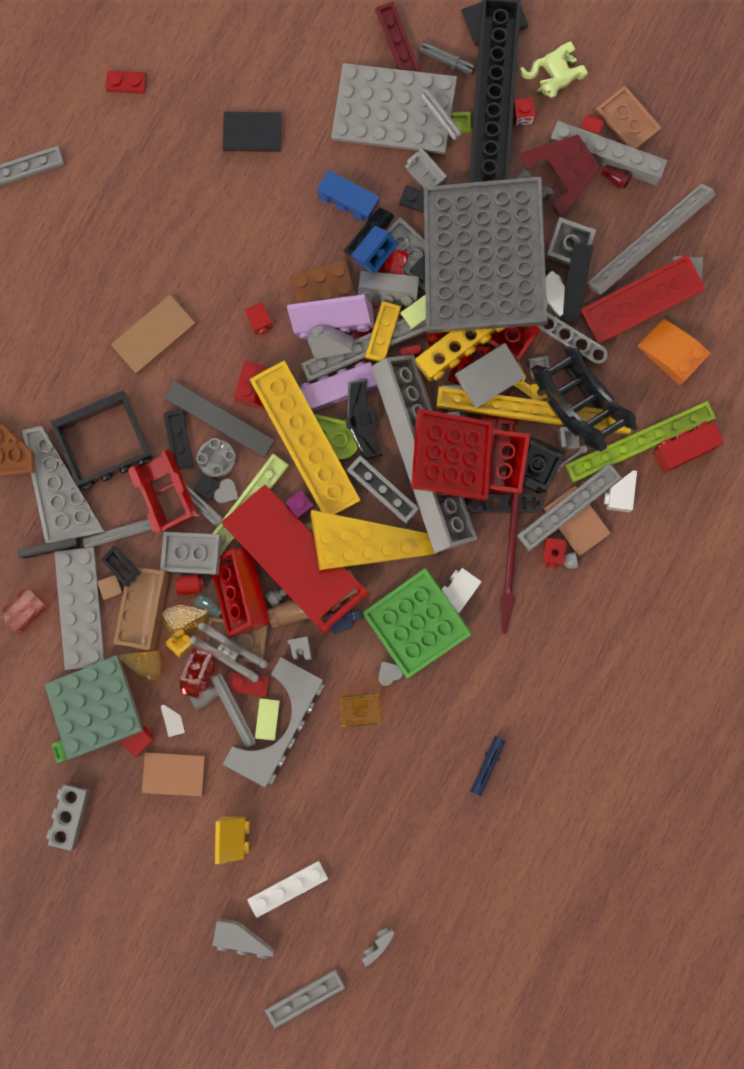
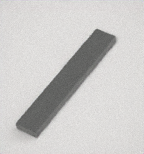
[164,381,275,458]

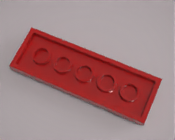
[581,254,705,344]

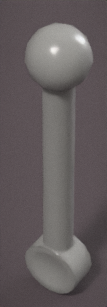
[557,445,588,472]

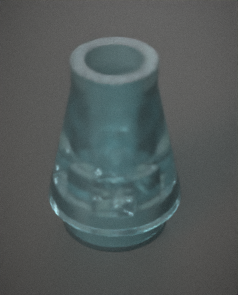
[192,593,221,619]

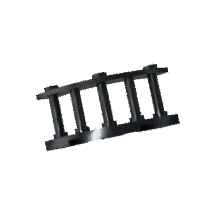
[531,346,638,452]

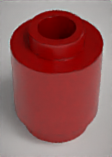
[175,574,205,596]

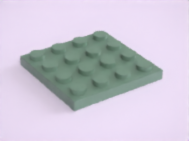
[44,655,143,760]

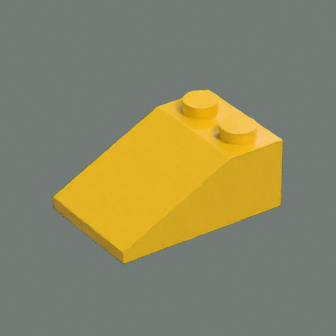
[215,816,250,864]

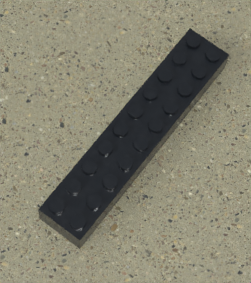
[468,0,521,183]

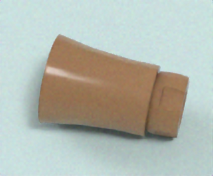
[267,599,310,627]

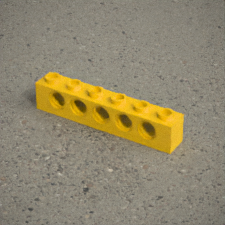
[415,328,504,382]

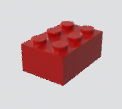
[653,421,725,474]

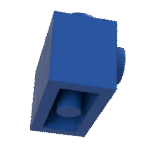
[351,226,399,274]

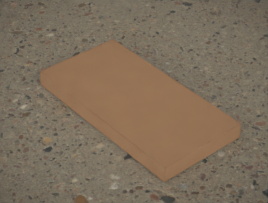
[111,295,196,374]

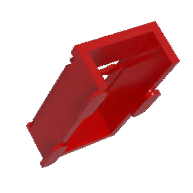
[128,451,200,533]

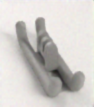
[190,623,267,682]

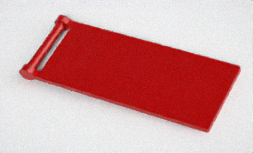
[221,485,370,635]

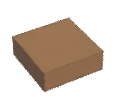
[97,575,123,600]

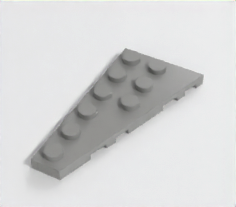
[22,426,105,544]

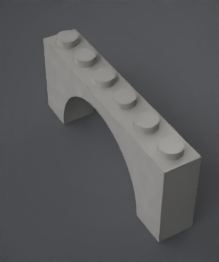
[223,657,325,787]

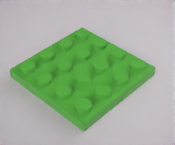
[362,568,473,679]

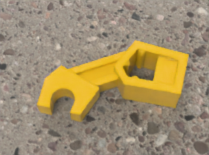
[512,361,548,401]

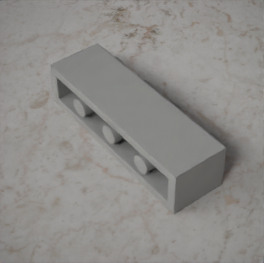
[347,456,419,525]

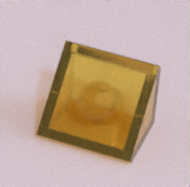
[338,693,382,727]

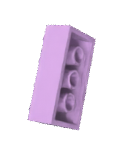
[287,295,374,339]

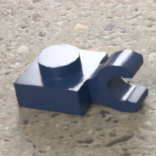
[327,610,364,634]

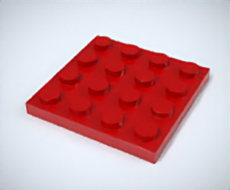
[411,409,493,501]

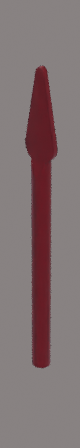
[500,494,520,634]

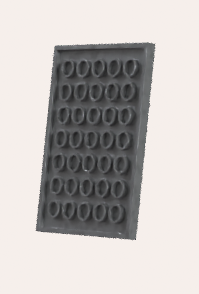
[424,177,548,333]

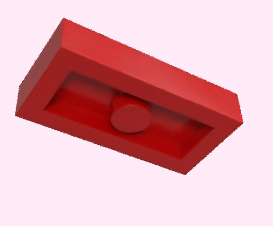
[106,70,146,94]
[228,672,270,697]

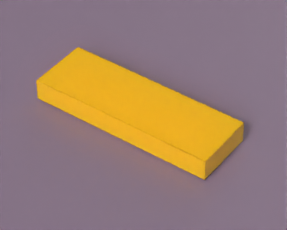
[365,301,401,362]

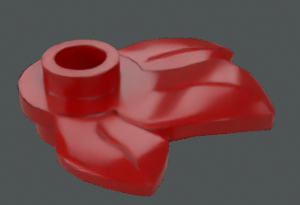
[377,250,409,275]

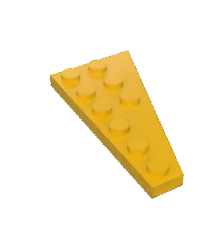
[310,510,436,570]

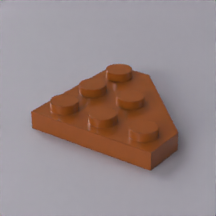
[0,422,36,477]

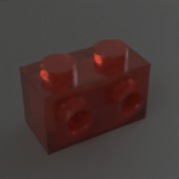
[179,649,215,699]

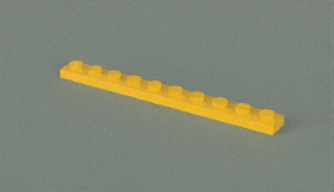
[436,387,631,434]

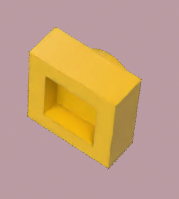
[166,629,194,658]

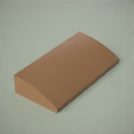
[113,567,171,651]

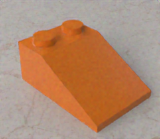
[637,318,711,386]

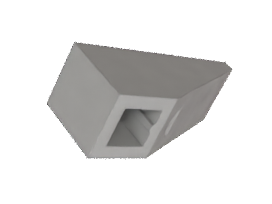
[212,918,275,959]

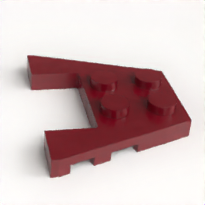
[519,134,600,217]

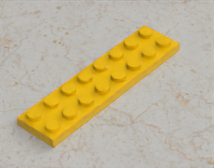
[250,360,360,515]

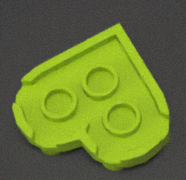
[314,414,358,460]

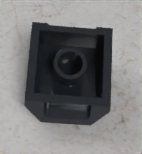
[523,436,565,493]

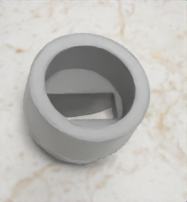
[563,552,578,569]

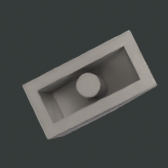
[308,325,354,359]

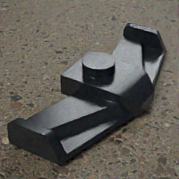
[345,378,383,460]

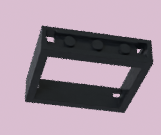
[50,391,153,489]

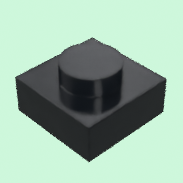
[193,474,220,501]

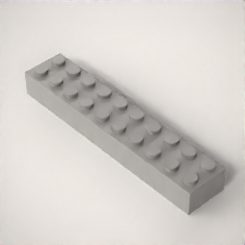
[371,354,477,553]

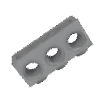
[46,784,90,851]

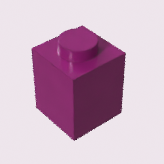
[286,490,314,520]

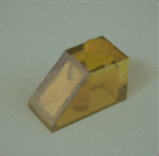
[161,604,208,641]
[119,651,164,680]

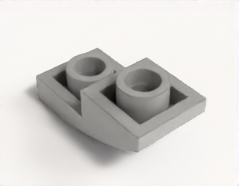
[362,927,394,966]

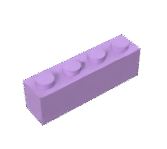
[299,361,378,412]

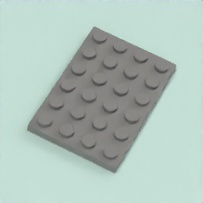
[331,63,457,154]

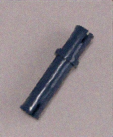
[470,736,506,796]

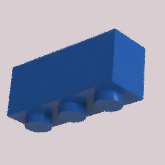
[317,170,379,222]

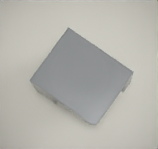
[557,427,580,450]

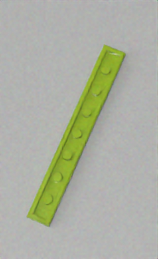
[565,401,716,483]

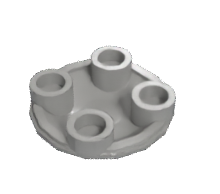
[196,438,236,477]

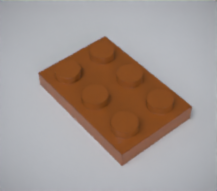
[290,260,356,303]

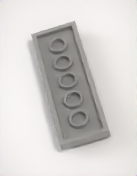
[54,547,105,670]

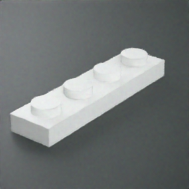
[247,861,328,918]

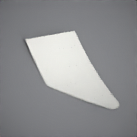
[161,705,185,737]

